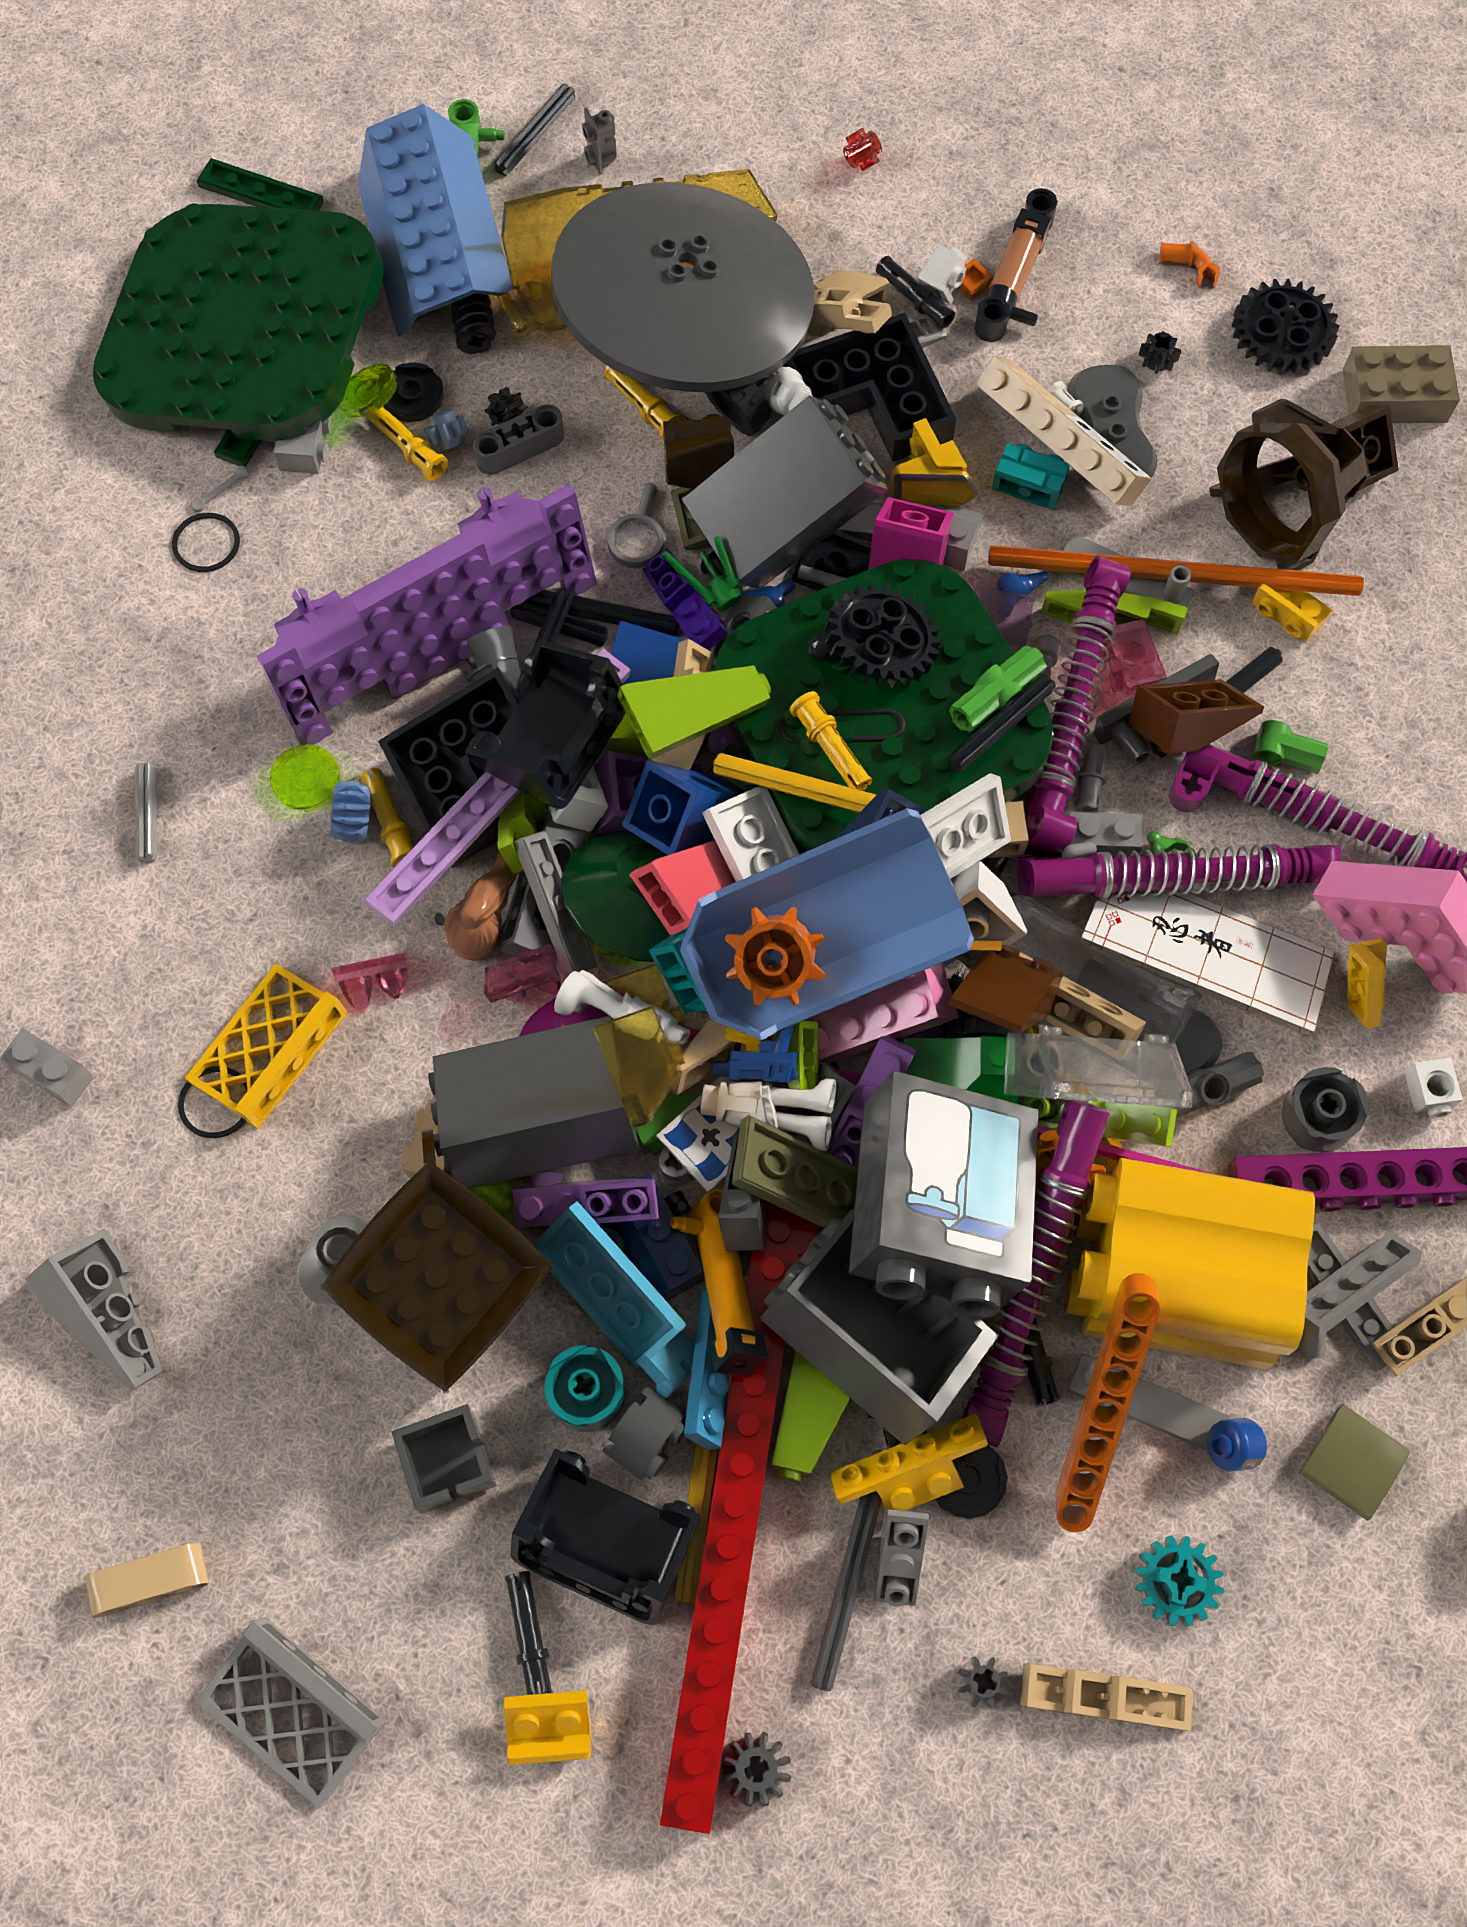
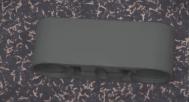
[473,404,564,475]

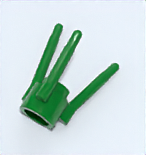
[662,536,742,611]

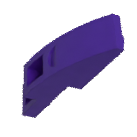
[642,548,728,650]

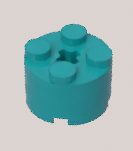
[544,1345,626,1432]

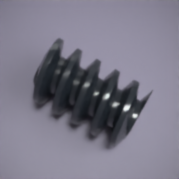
[451,293,496,354]

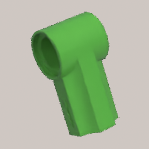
[1252,720,1328,774]

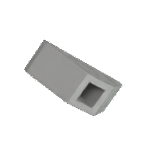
[875,1509,929,1606]

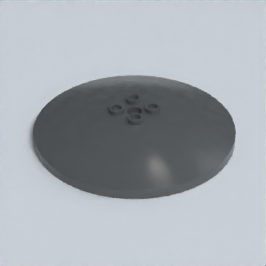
[551,182,815,392]

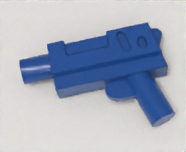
[713,1025,798,1083]

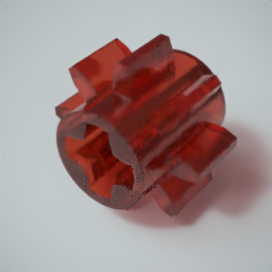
[843,128,882,171]

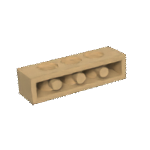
[1019,952,1146,1063]

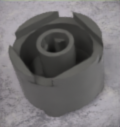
[1282,1067,1369,1152]
[602,1386,686,1480]

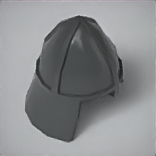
[463,625,521,689]

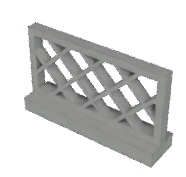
[195,1617,387,1809]

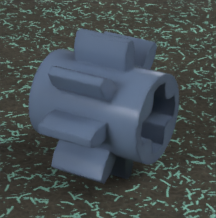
[424,409,468,450]

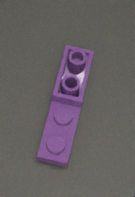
[825,1035,916,1168]
[512,1179,659,1228]

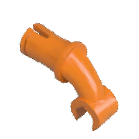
[1159,241,1220,289]

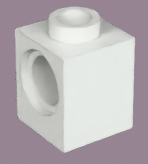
[1404,1057,1463,1118]

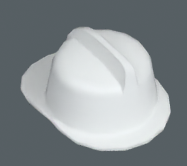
[297,1215,367,1304]

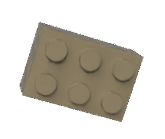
[1343,345,1460,423]

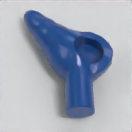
[997,571,1049,617]
[740,577,796,608]

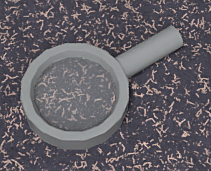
[607,482,664,568]

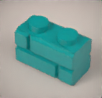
[992,443,1070,510]

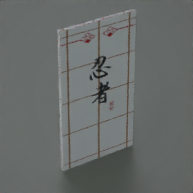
[1079,890,1334,1037]

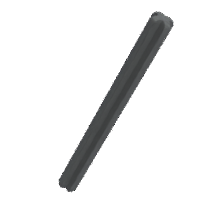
[811,1450,883,1691]

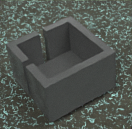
[391,1404,497,1514]

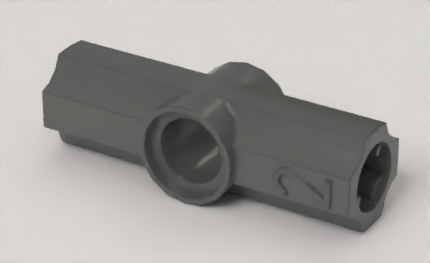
[1150,1052,1264,1118]

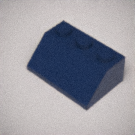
[605,1172,705,1301]

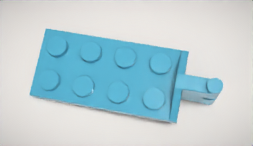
[532,1201,695,1398]

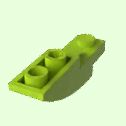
[1023,1088,1177,1147]

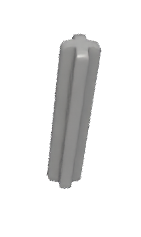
[135,763,157,862]

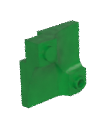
[903,1036,1020,1104]

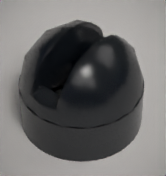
[808,630,834,661]

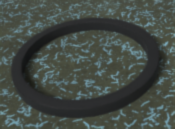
[172,512,240,572]
[178,1066,247,1138]

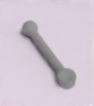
[191,466,249,512]

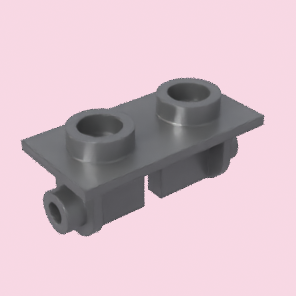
[582,108,617,175]

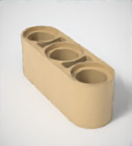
[85,1543,209,1618]

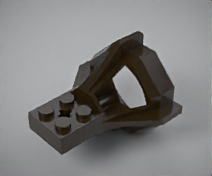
[1209,399,1399,570]

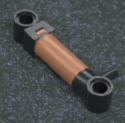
[974,188,1057,342]

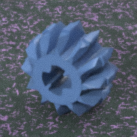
[330,781,370,842]

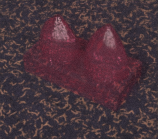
[484,944,561,1003]
[332,952,410,1014]

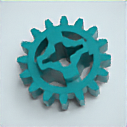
[1134,1535,1224,1627]

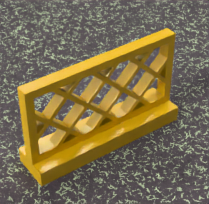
[184,963,348,1129]

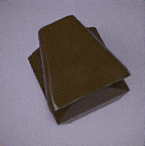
[663,414,734,490]

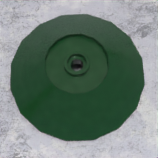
[561,831,670,962]

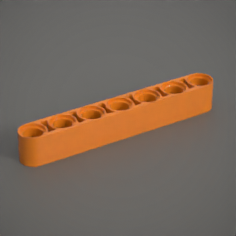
[1056,1273,1160,1533]

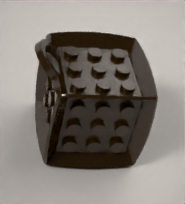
[321,1129,553,1394]

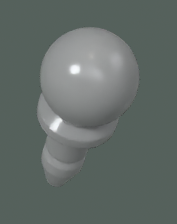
[1033,634,1061,678]

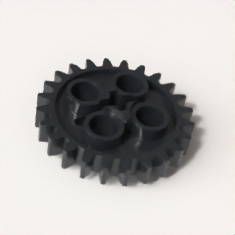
[1231,279,1340,374]
[824,583,941,689]

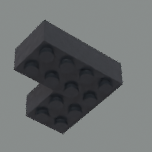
[783,313,957,462]
[378,667,521,868]

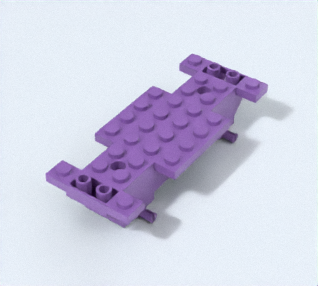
[256,484,597,750]

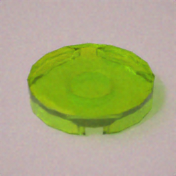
[338,363,397,418]
[270,744,341,812]

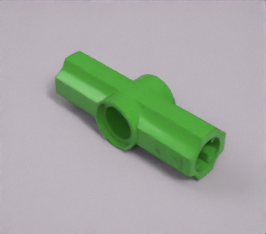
[949,645,1047,733]

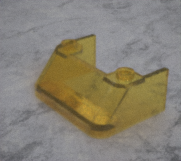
[593,964,686,1128]

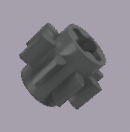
[958,1656,1008,1708]

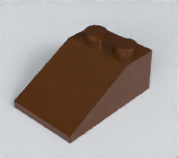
[1128,679,1264,756]
[948,944,1064,1034]

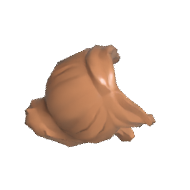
[444,852,519,961]

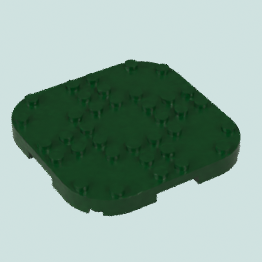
[93,203,384,441]
[715,559,1053,851]

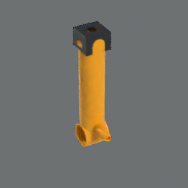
[670,1189,769,1377]

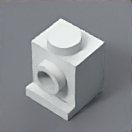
[917,245,967,305]

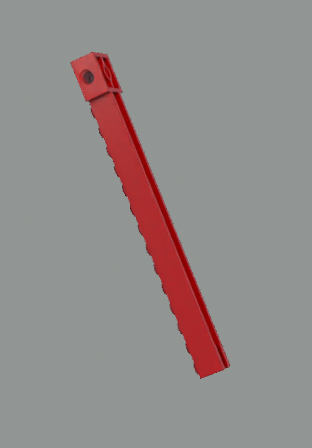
[660,1203,818,1834]

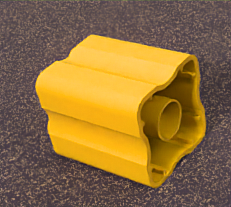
[1064,1158,1315,1370]

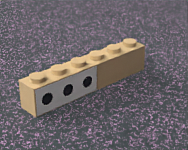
[976,356,1152,506]

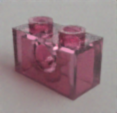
[1099,619,1167,702]

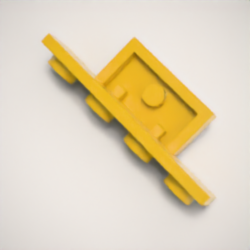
[830,1414,988,1511]

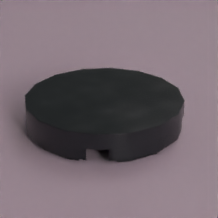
[378,362,444,422]
[935,1445,1008,1520]

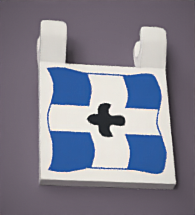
[656,1077,740,1192]

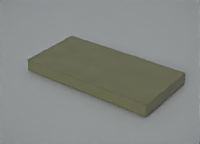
[732,1115,858,1228]

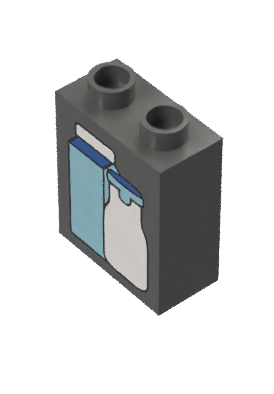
[849,1071,1038,1318]

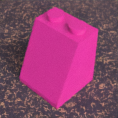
[868,497,954,570]

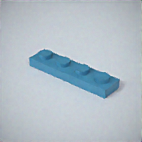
[684,1289,729,1451]

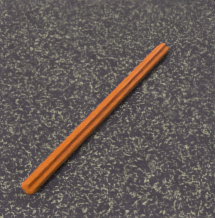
[988,545,1364,596]

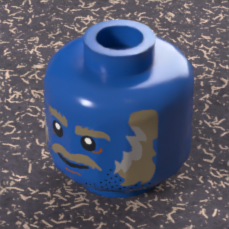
[1207,1418,1267,1472]

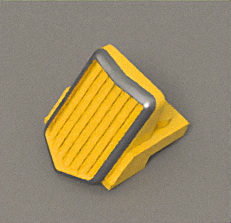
[889,418,979,505]

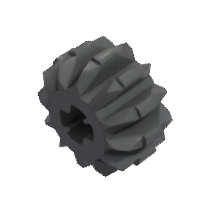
[722,1732,791,1807]

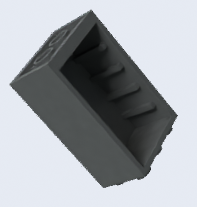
[682,395,888,588]
[428,1016,639,1189]
[759,1209,999,1445]

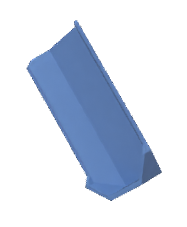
[358,104,513,336]
[680,808,974,1040]

